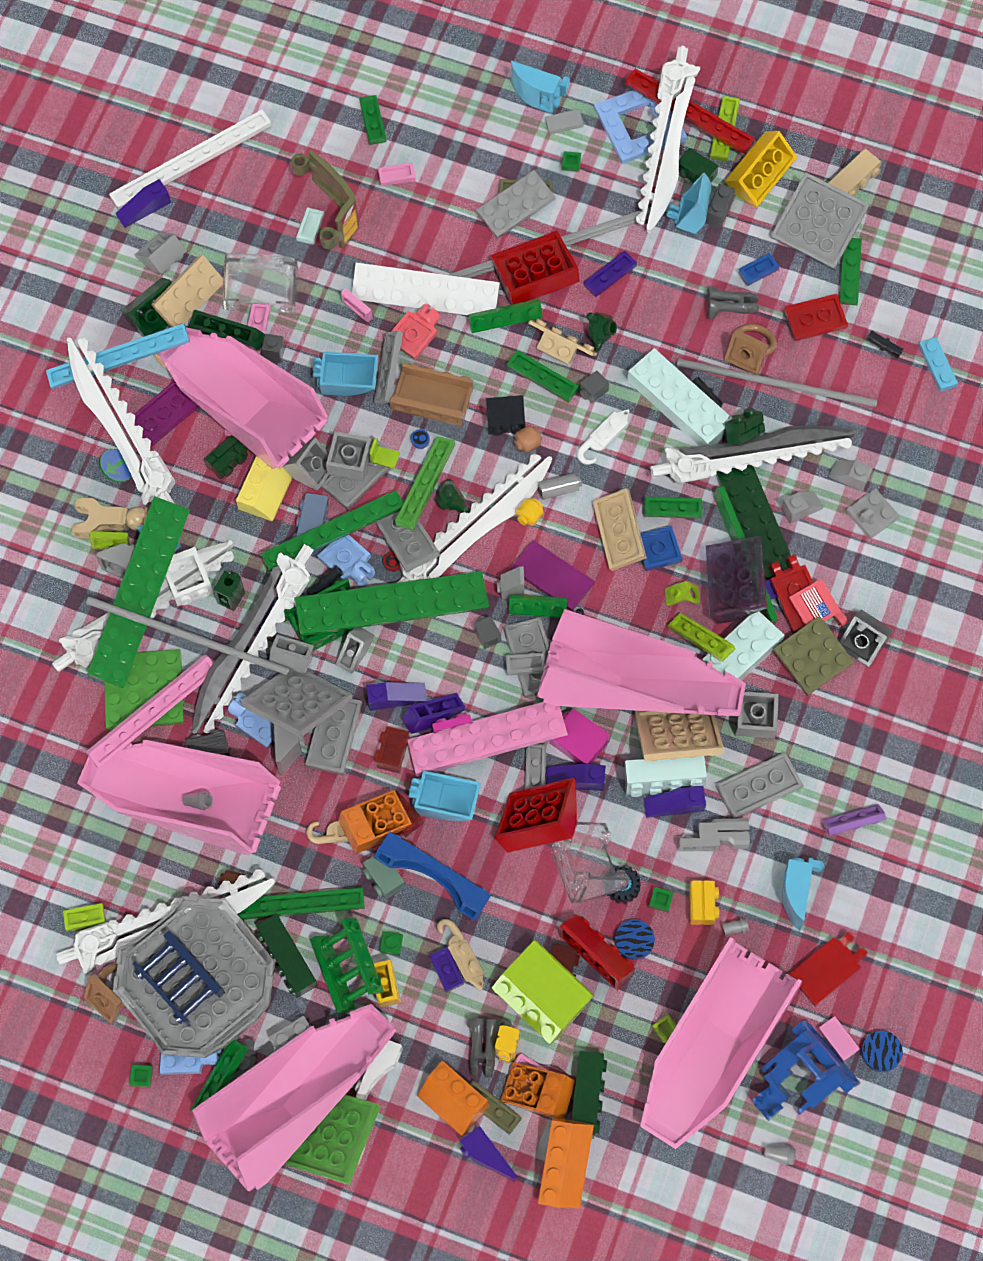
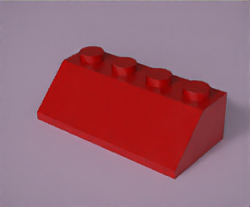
[559,914,635,991]

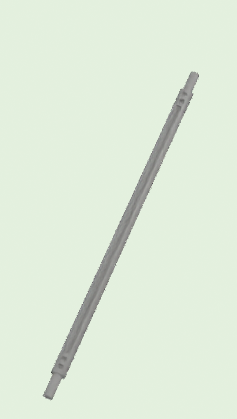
[448,200,679,278]

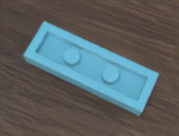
[919,337,958,392]

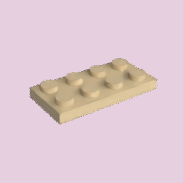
[151,255,225,327]
[593,488,647,571]

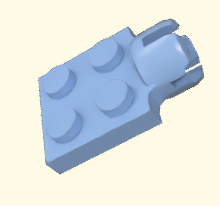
[317,535,375,586]
[228,693,275,749]
[160,1050,221,1075]

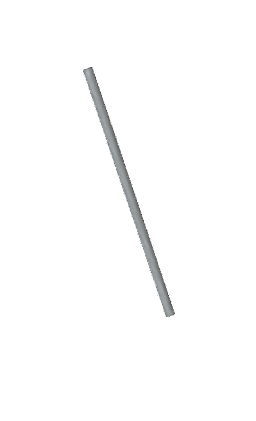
[677,359,877,407]
[86,596,290,675]

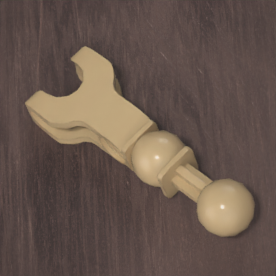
[71,498,149,539]

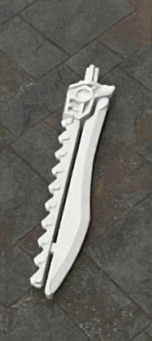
[636,46,700,233]
[67,338,175,506]
[397,454,552,583]
[52,540,234,672]
[56,870,275,974]

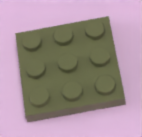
[773,616,854,696]

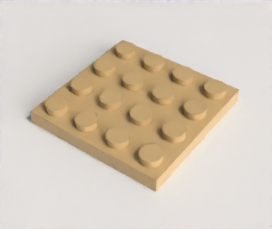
[635,711,724,761]

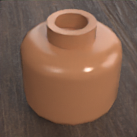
[514,425,542,453]

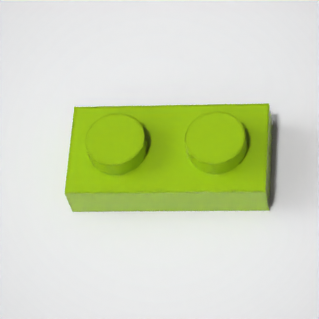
[89,531,130,549]
[63,903,106,932]

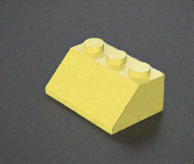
[236,456,292,522]

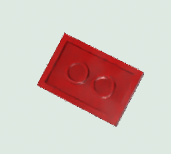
[784,294,848,341]

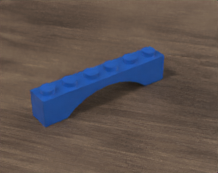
[374,832,491,921]

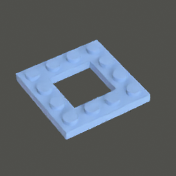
[594,81,687,164]

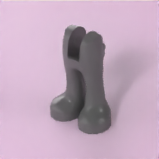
[707,286,759,319]
[466,1018,505,1078]

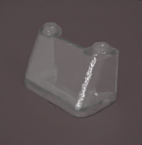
[222,253,299,314]
[552,822,629,903]

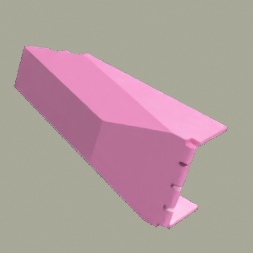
[159,328,328,469]
[537,609,746,716]
[77,740,281,856]
[640,937,802,1149]
[192,1004,396,1191]

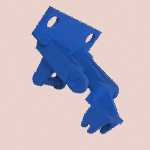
[753,1020,861,1121]

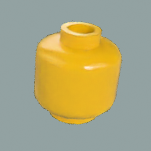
[516,498,544,526]

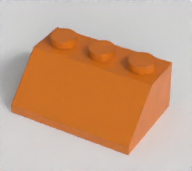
[417,1060,490,1137]

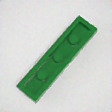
[839,238,862,306]
[468,299,543,333]
[507,350,579,403]
[190,1040,248,1113]

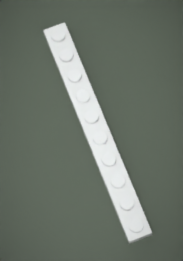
[109,110,272,210]

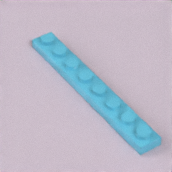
[46,323,190,389]

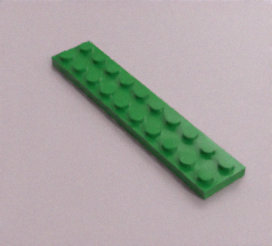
[87,496,190,688]
[294,571,489,636]

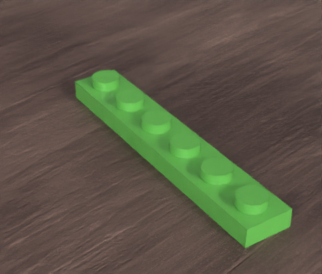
[395,436,455,530]

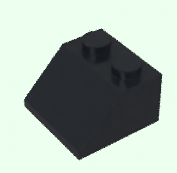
[486,395,525,436]

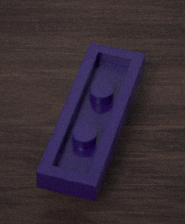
[584,251,637,297]

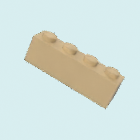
[828,149,881,197]

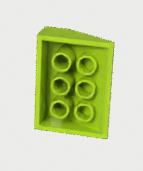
[492,940,594,1044]

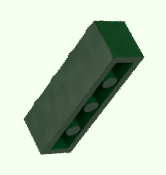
[188,310,266,351]
[255,914,318,998]
[571,1051,607,1139]

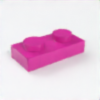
[432,714,472,733]

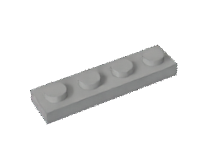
[374,330,403,405]

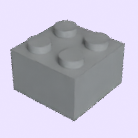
[326,431,372,481]
[736,692,779,739]

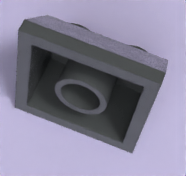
[839,609,894,667]

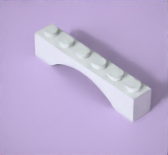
[355,1040,403,1165]

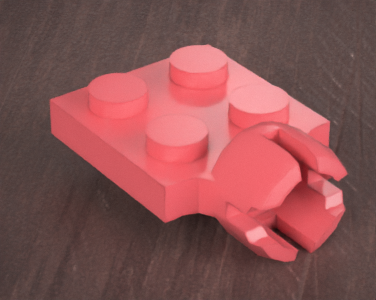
[391,304,440,360]

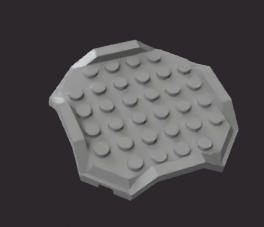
[113,896,275,1058]

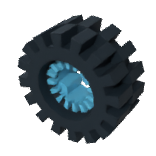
[605,865,641,904]

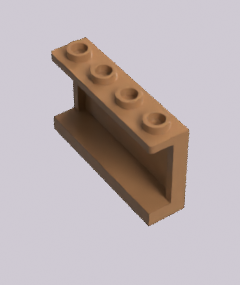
[390,363,474,427]

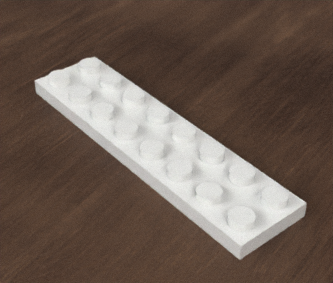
[352,263,500,315]

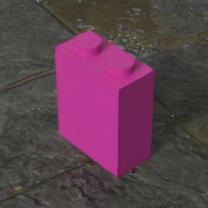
[549,708,611,764]

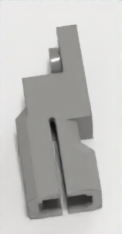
[679,818,750,852]

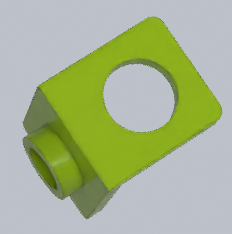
[369,438,400,469]
[665,581,700,606]

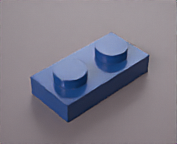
[738,253,779,286]

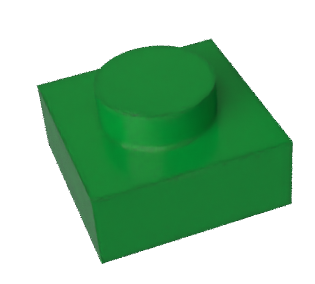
[562,151,581,172]
[649,887,674,913]
[380,932,403,956]
[129,1065,153,1088]

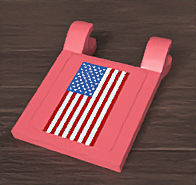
[789,579,848,627]

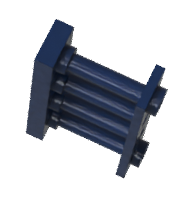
[132,931,226,1026]

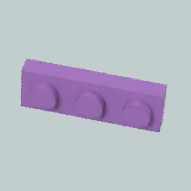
[822,804,886,835]

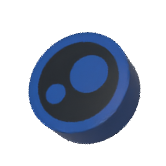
[411,429,430,449]

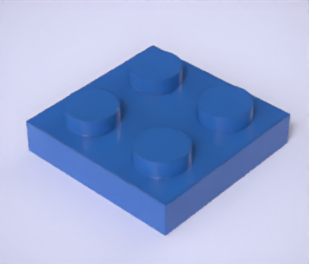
[640,525,683,571]

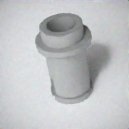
[722,918,749,936]

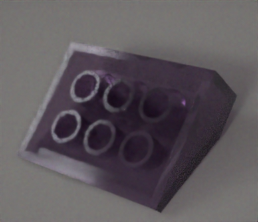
[706,536,767,624]

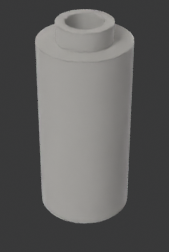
[538,473,582,500]

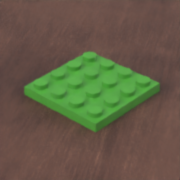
[104,649,184,730]
[284,1095,381,1185]

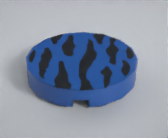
[615,919,655,960]
[862,1031,903,1072]

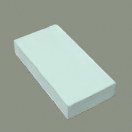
[296,207,325,245]

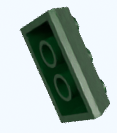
[120,277,172,337]

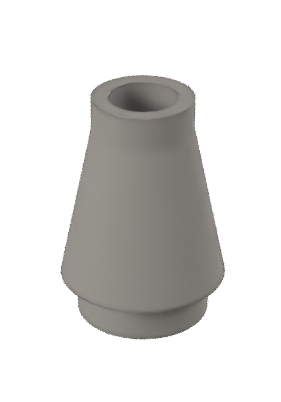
[182,791,213,810]
[765,1145,796,1166]

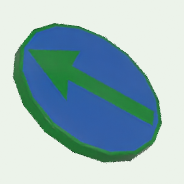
[99,449,132,483]

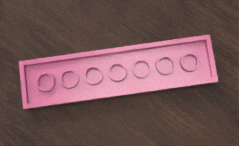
[408,702,568,777]

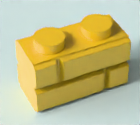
[690,881,719,925]
[374,960,401,1007]
[495,1025,520,1063]

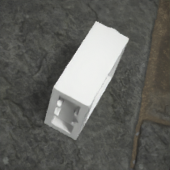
[165,547,213,606]

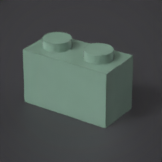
[362,855,405,900]

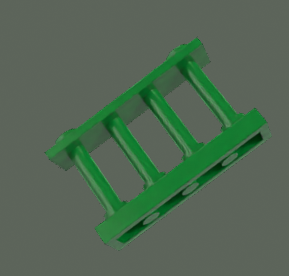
[284,578,353,651]
[310,918,384,1013]

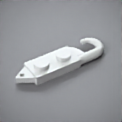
[577,409,629,465]

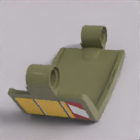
[291,150,359,249]

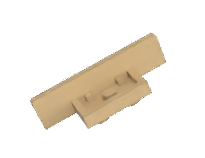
[528,319,598,365]

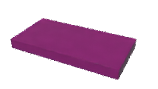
[134,380,200,448]
[511,540,595,612]

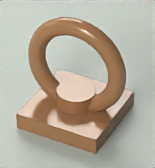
[724,324,777,375]
[84,963,126,1025]

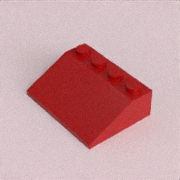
[491,231,580,305]
[495,778,577,853]

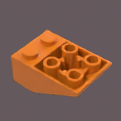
[338,790,412,854]
[501,1062,576,1119]

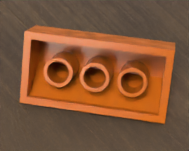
[538,1117,594,1208]

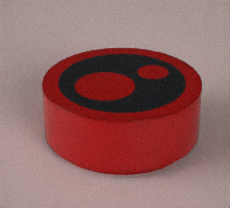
[383,552,400,572]

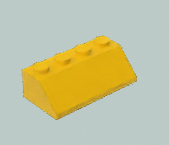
[725,131,797,207]

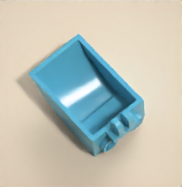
[511,61,570,114]
[666,173,712,234]
[313,352,378,396]
[409,770,481,821]
[782,858,824,931]

